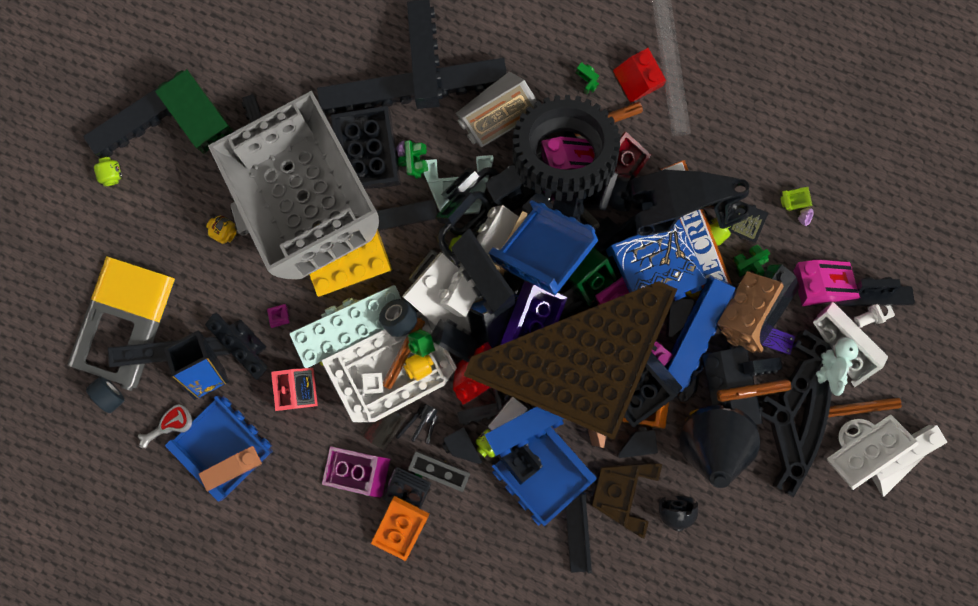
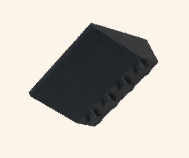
[331,106,401,189]
[624,351,683,428]

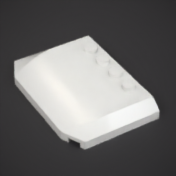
[321,312,457,422]

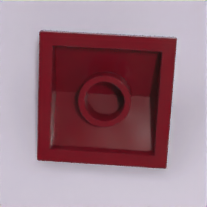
[614,132,651,178]

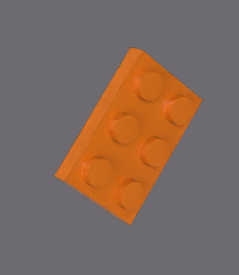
[371,496,430,561]

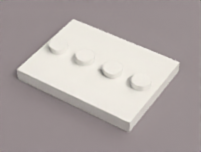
[402,252,483,332]

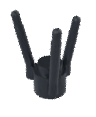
[396,404,438,444]

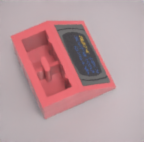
[271,368,318,411]

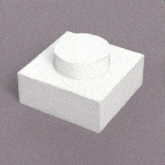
[361,373,383,394]

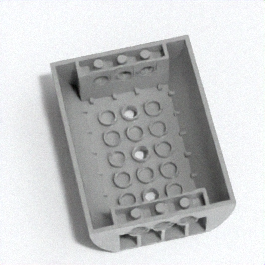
[208,91,379,279]

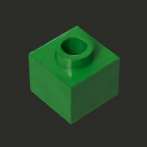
[407,329,435,357]

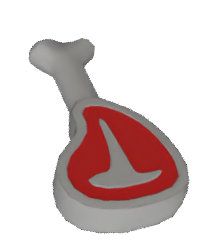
[138,405,192,448]

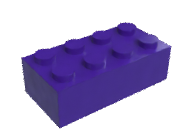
[500,281,568,345]

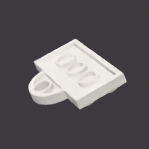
[827,414,918,490]

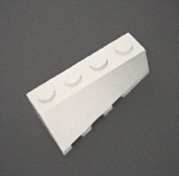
[813,302,888,387]
[871,425,947,497]

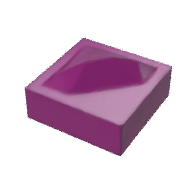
[267,304,290,328]

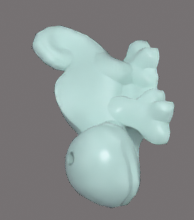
[816,337,858,396]

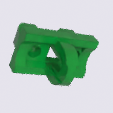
[397,140,428,179]
[734,244,770,277]

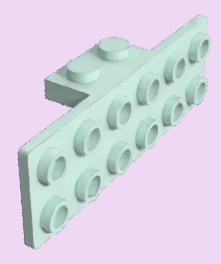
[289,285,401,368]

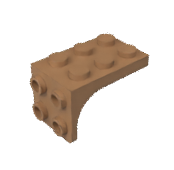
[717,271,784,353]

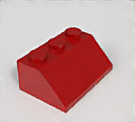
[453,342,492,405]

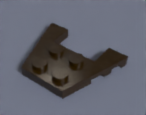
[592,463,663,539]

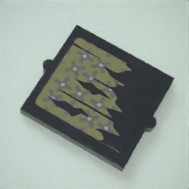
[729,201,768,243]

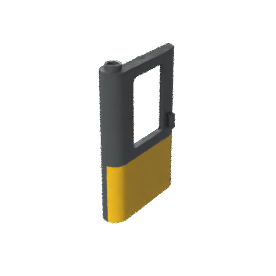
[67,256,176,391]

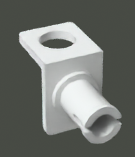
[854,304,895,328]

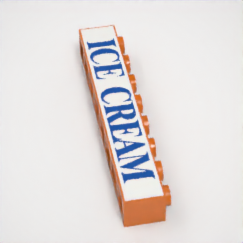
[661,160,732,307]

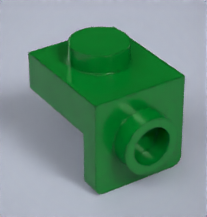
[576,62,599,95]

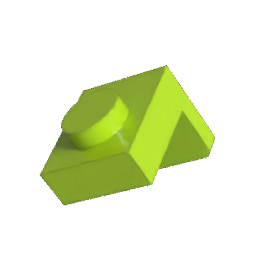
[781,187,812,211]

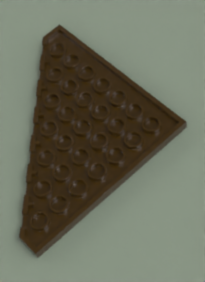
[463,281,677,440]

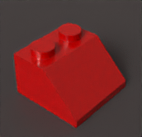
[613,48,666,103]

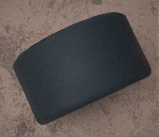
[379,299,418,337]
[86,376,125,413]

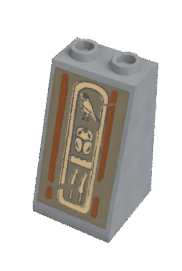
[456,72,537,147]

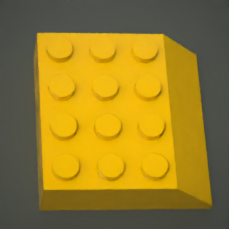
[309,224,392,297]

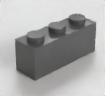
[408,451,471,492]

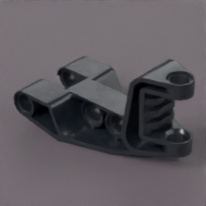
[628,169,749,236]

